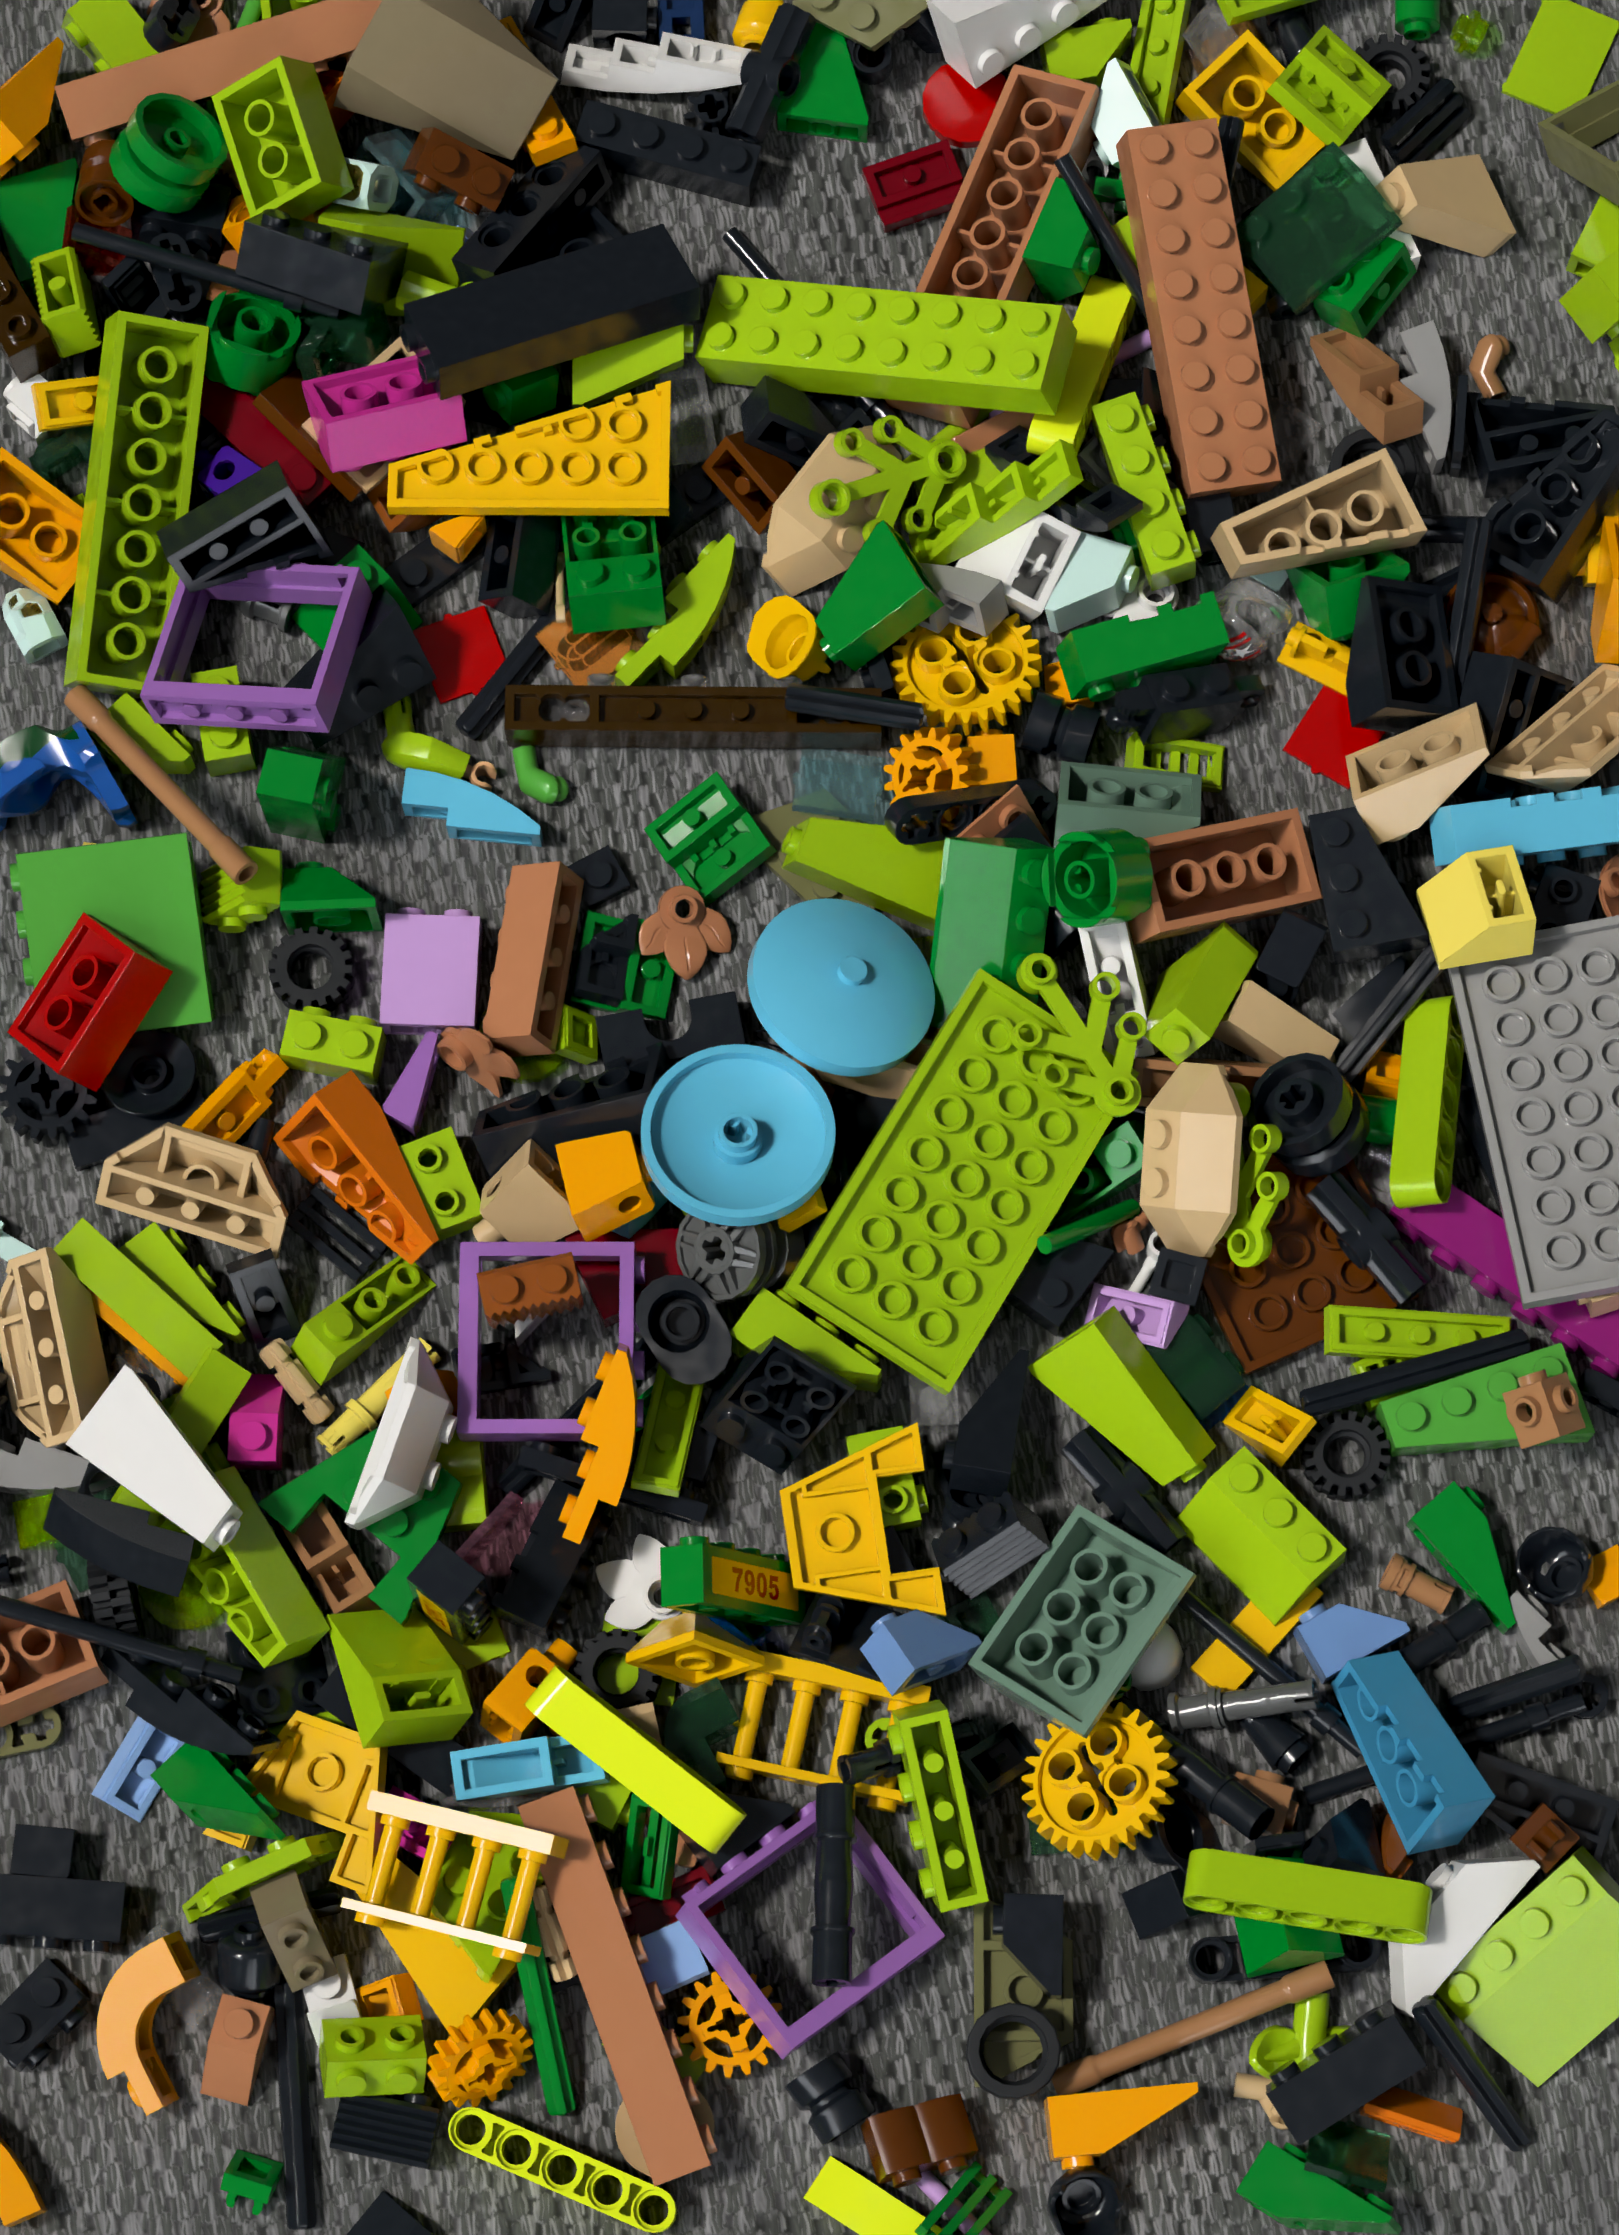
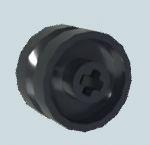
[1247,1053,1371,1178]

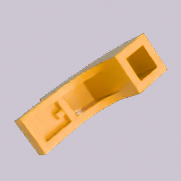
[96,1930,202,2116]

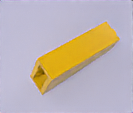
[356,1858,517,2030]

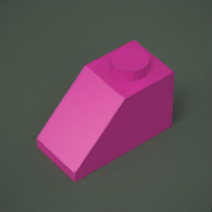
[227,1374,285,1470]

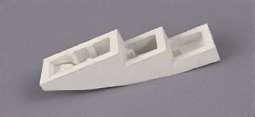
[560,32,752,94]

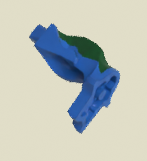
[0,721,138,832]

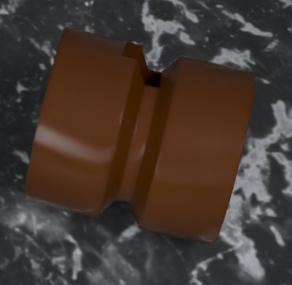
[74,140,136,227]

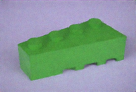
[1374,1342,1595,1457]

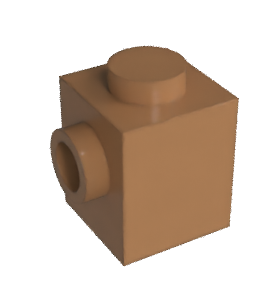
[1221,1770,1299,1836]

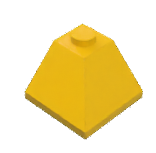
[625,1612,765,1688]

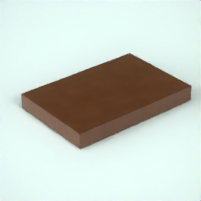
[252,361,364,502]

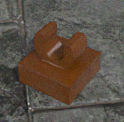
[1509,1802,1580,1874]

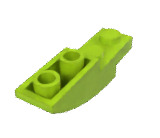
[615,533,736,686]

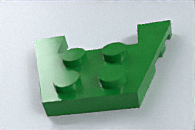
[258,1428,463,1627]

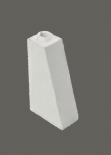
[66,1365,243,1552]

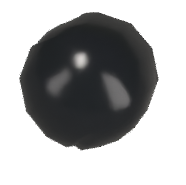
[1515,1526,1594,1606]
[1047,2166,1124,2235]

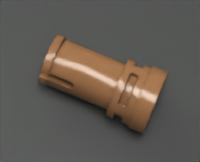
[1378,1552,1455,1615]

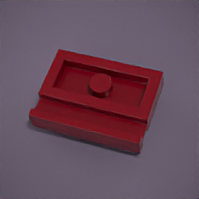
[862,139,963,233]

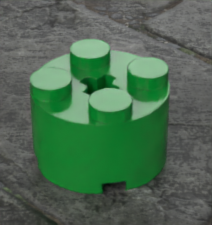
[204,290,301,397]
[1041,828,1153,928]

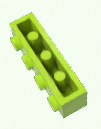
[1091,391,1202,592]
[887,1699,989,1913]

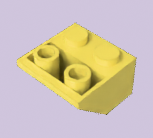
[1416,845,1537,970]

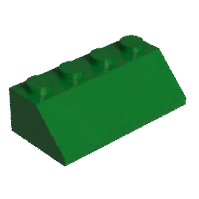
[929,837,1055,1028]

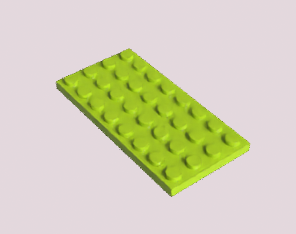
[782,968,1139,1395]

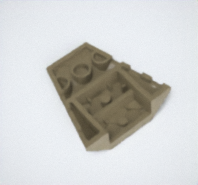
[333,0,559,160]

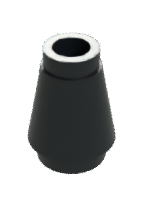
[1239,1715,1312,1776]

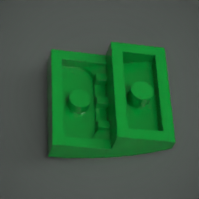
[644,771,777,907]
[566,911,675,1021]

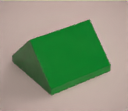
[1234,1856,1345,1978]

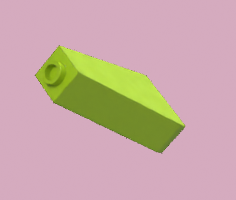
[781,817,945,931]
[1027,1306,1216,1486]

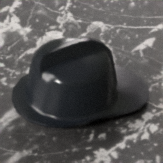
[636,1275,732,1385]
[1136,1785,1223,1875]

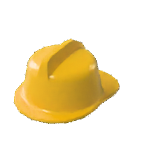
[747,595,831,682]

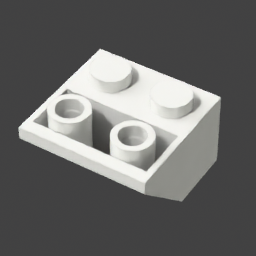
[955,512,1081,623]

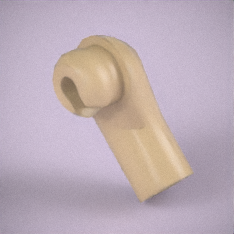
[1233,2072,1288,2130]

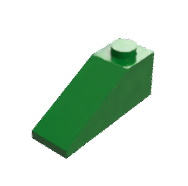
[1406,1481,1516,1635]

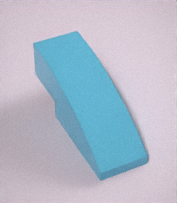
[401,767,543,847]
[450,1736,610,1802]

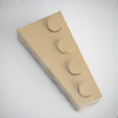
[1210,447,1428,579]

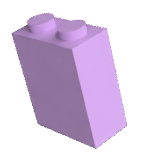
[379,907,483,1036]

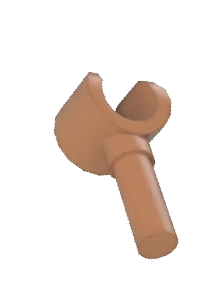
[1111,1211,1149,1255]

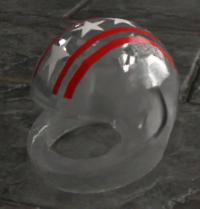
[1215,578,1293,662]

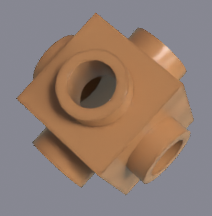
[1502,1369,1586,1449]

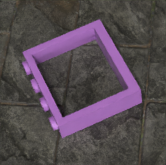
[140,562,373,733]
[457,1242,646,1442]
[675,1800,945,2060]

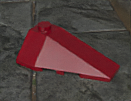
[199,375,336,512]

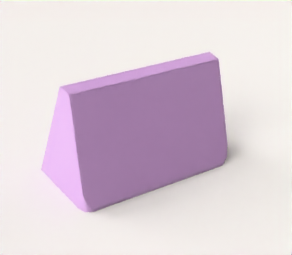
[1084,1283,1190,1349]

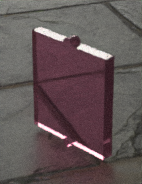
[455,1491,524,1566]

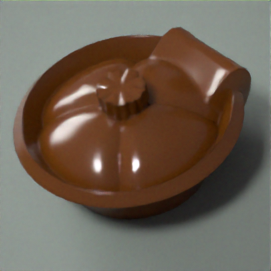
[1444,572,1542,660]

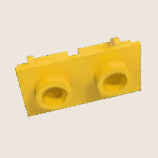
[1276,621,1351,697]

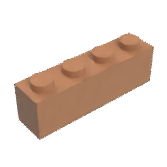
[483,861,584,1057]

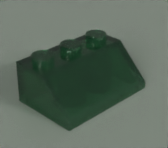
[1236,142,1403,315]

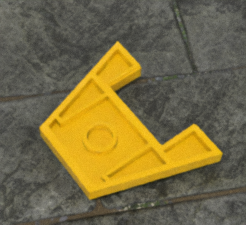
[779,1422,946,1617]
[202,1710,388,1894]

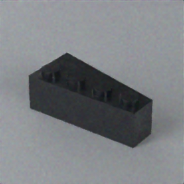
[472,1041,672,1179]

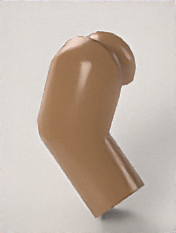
[1469,334,1510,399]

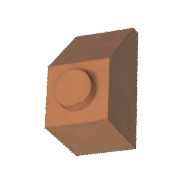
[200,1993,274,2106]

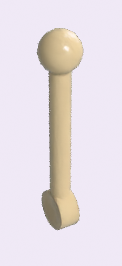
[555,552,566,623]

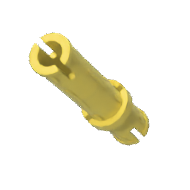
[316,1337,441,1456]

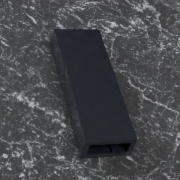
[399,224,700,400]

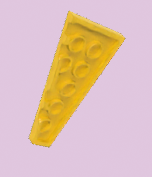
[387,380,671,516]

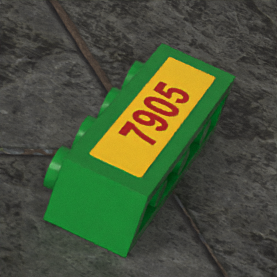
[660,1536,806,1628]

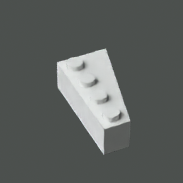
[926,0,1107,89]

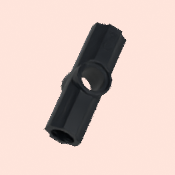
[724,3,817,145]
[1305,1170,1432,1307]
[1061,1425,1187,1555]

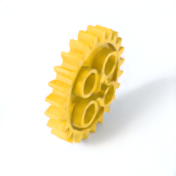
[890,613,1042,736]
[1021,1702,1178,1861]

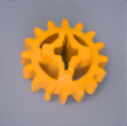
[883,727,980,823]
[677,1971,783,2079]
[427,2008,533,2108]

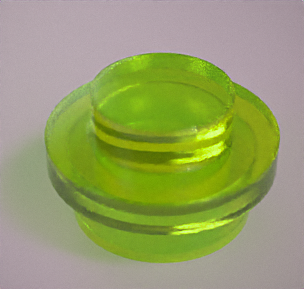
[1450,9,1489,55]

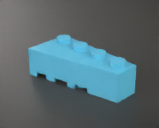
[1429,785,1619,867]

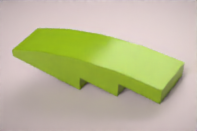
[908,439,1084,565]

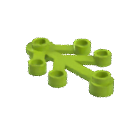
[809,415,967,542]
[1011,953,1147,1117]
[1224,1082,1289,1267]

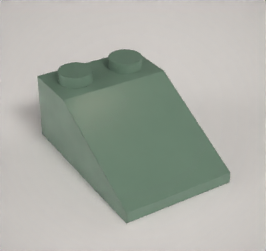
[1053,761,1202,848]

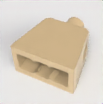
[472,1138,579,1242]

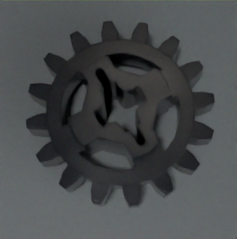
[0,1047,101,1145]

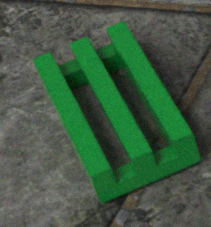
[620,1793,679,1900]
[914,2161,1013,2235]

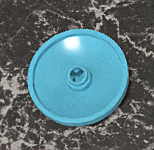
[747,898,935,1077]
[641,1044,836,1226]

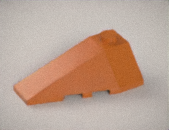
[273,1070,439,1265]

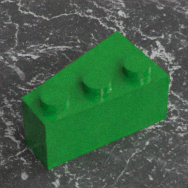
[1056,591,1230,702]
[256,746,347,844]

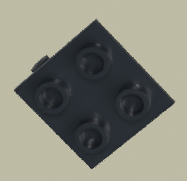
[788,1593,904,1682]
[225,1631,328,1727]

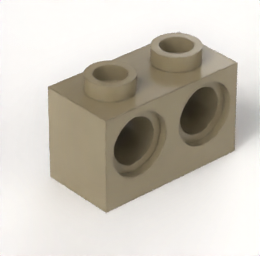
[249,1869,338,1993]

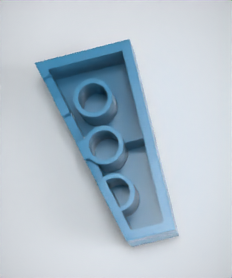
[1331,1651,1496,1855]

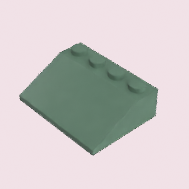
[968,1504,1197,1738]

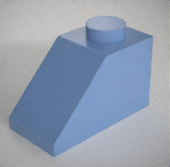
[1293,1603,1411,1684]
[860,1609,982,1696]

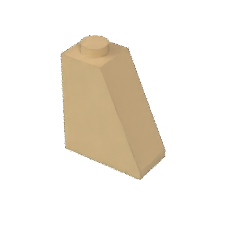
[1374,154,1516,258]
[1212,980,1340,1064]

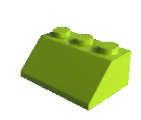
[1175,1446,1347,1626]

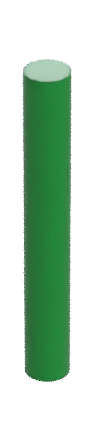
[1037,1199,1140,1254]

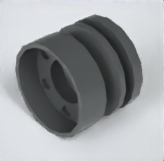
[676,1213,806,1300]

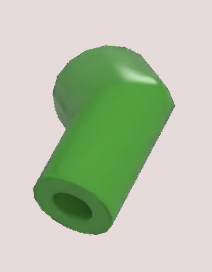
[512,745,569,804]

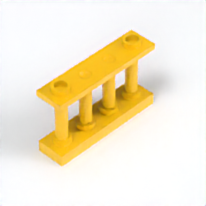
[715,1650,931,1813]
[340,1790,569,1963]

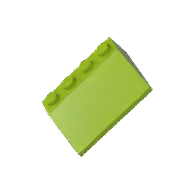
[1435,1845,1619,2087]

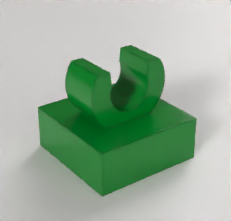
[220,2149,283,2215]

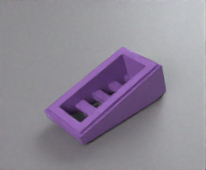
[382,1030,440,1137]

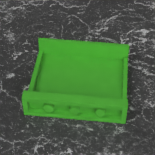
[10,831,215,1031]

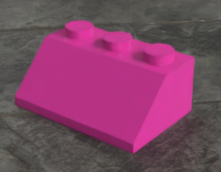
[301,355,467,473]

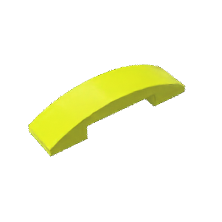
[804,2156,943,2235]

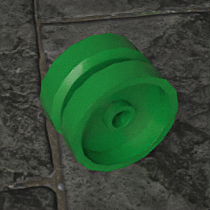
[109,93,228,214]

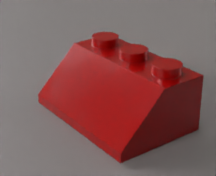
[7,912,173,1092]

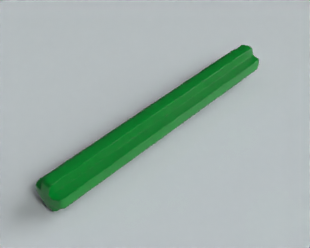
[500,1875,576,2116]

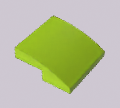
[1266,25,1392,152]

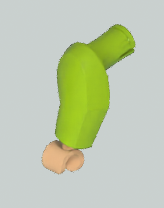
[381,696,497,792]

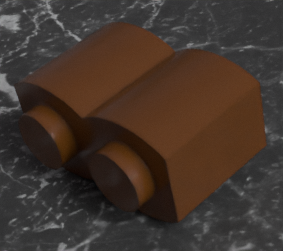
[860,2094,979,2188]

